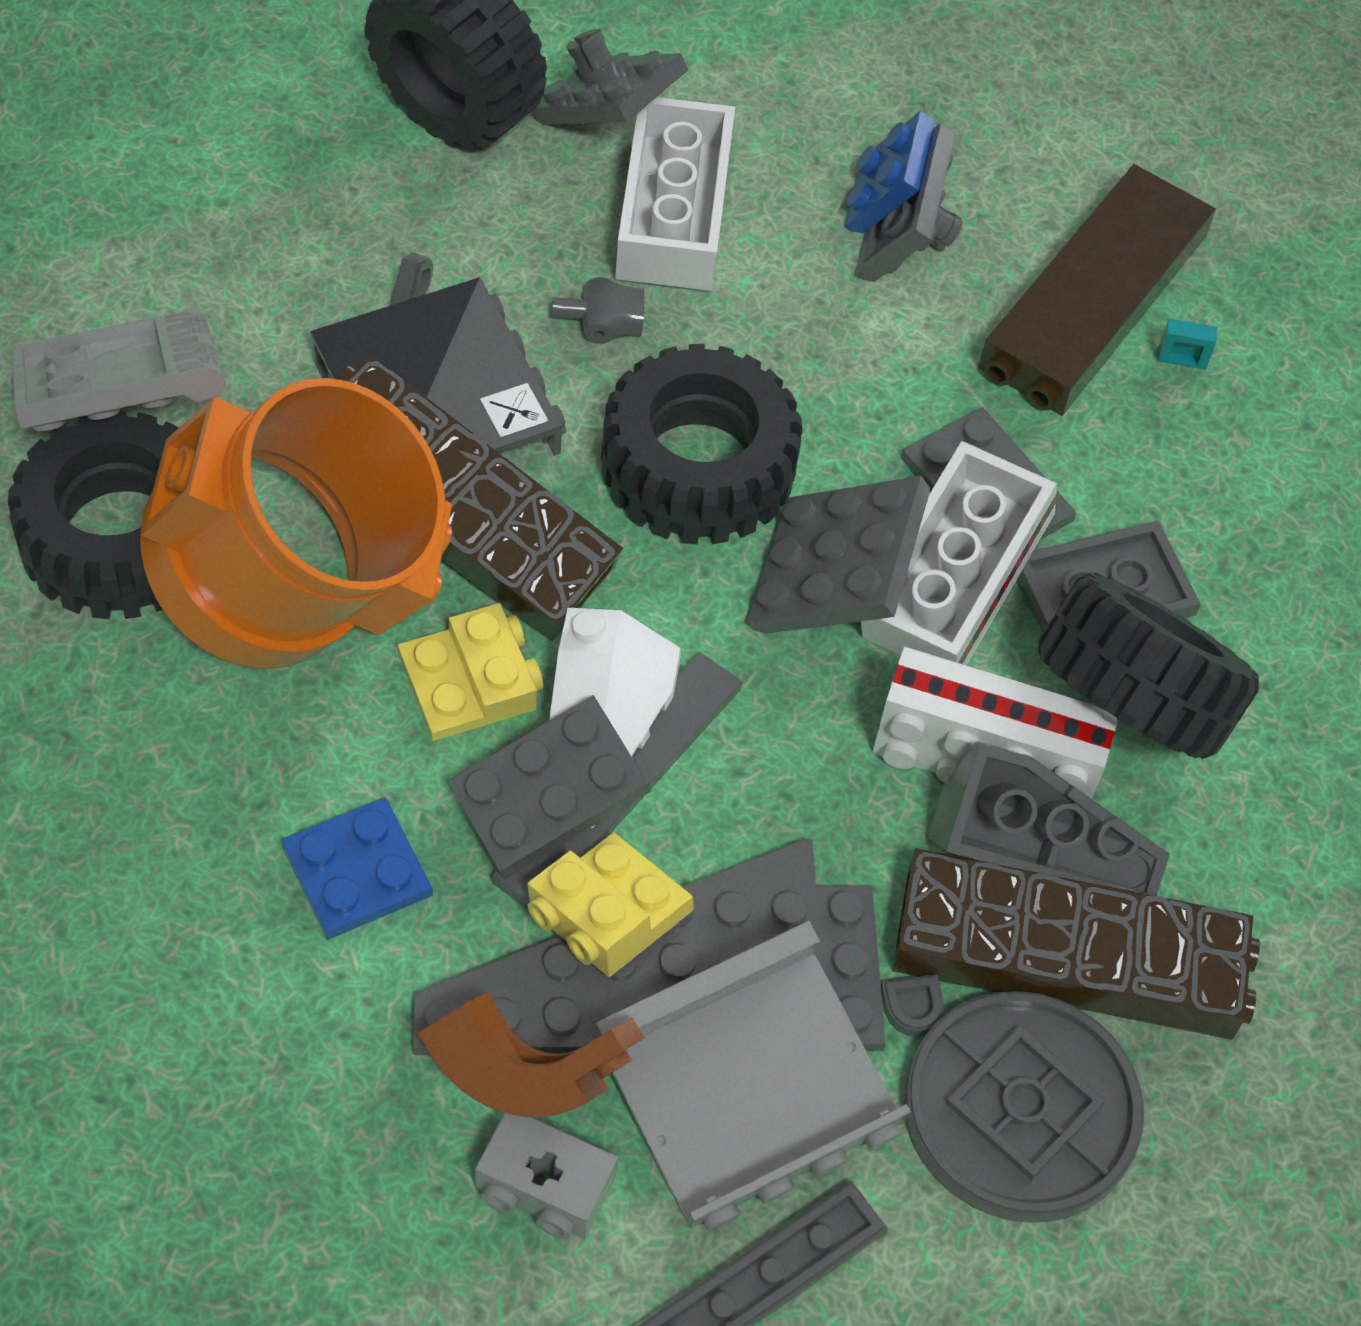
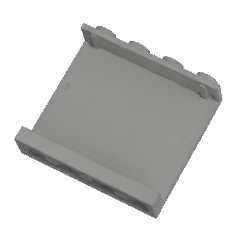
[593,921,911,1231]

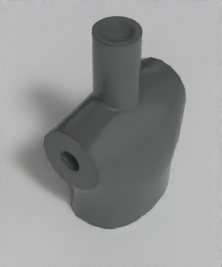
[551,277,644,344]

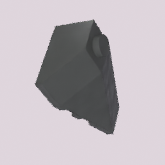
[928,741,1170,896]

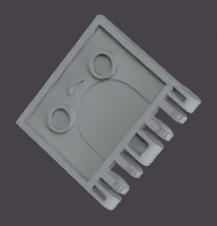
[12,310,225,431]

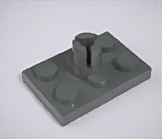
[531,29,688,124]
[855,123,962,282]

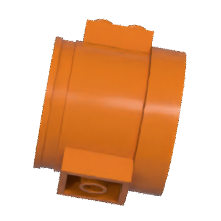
[140,378,452,669]

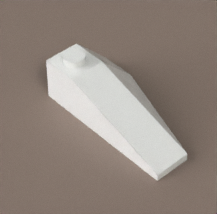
[549,608,681,828]

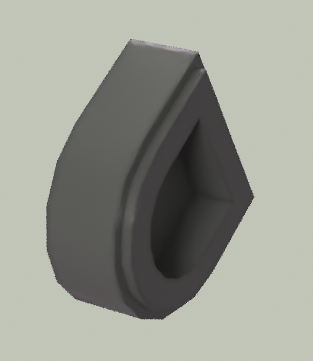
[391,253,433,305]
[881,974,944,1037]

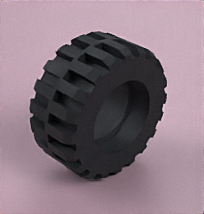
[364,0,547,149]
[601,344,803,545]
[8,411,179,619]
[1039,572,1259,759]

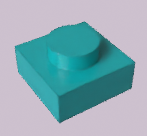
[1157,318,1218,370]

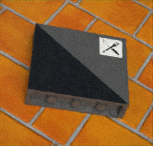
[310,277,567,456]

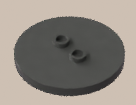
[905,992,1144,1223]

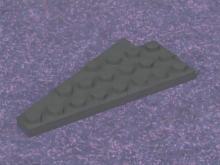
[413,839,886,1055]

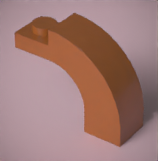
[418,992,645,1117]

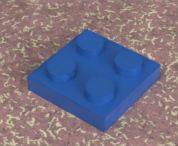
[844,110,935,234]
[281,797,433,940]

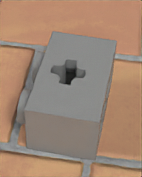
[475,1113,619,1240]

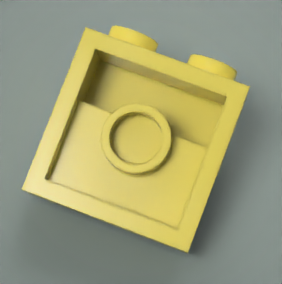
[397,603,543,741]
[527,832,694,978]

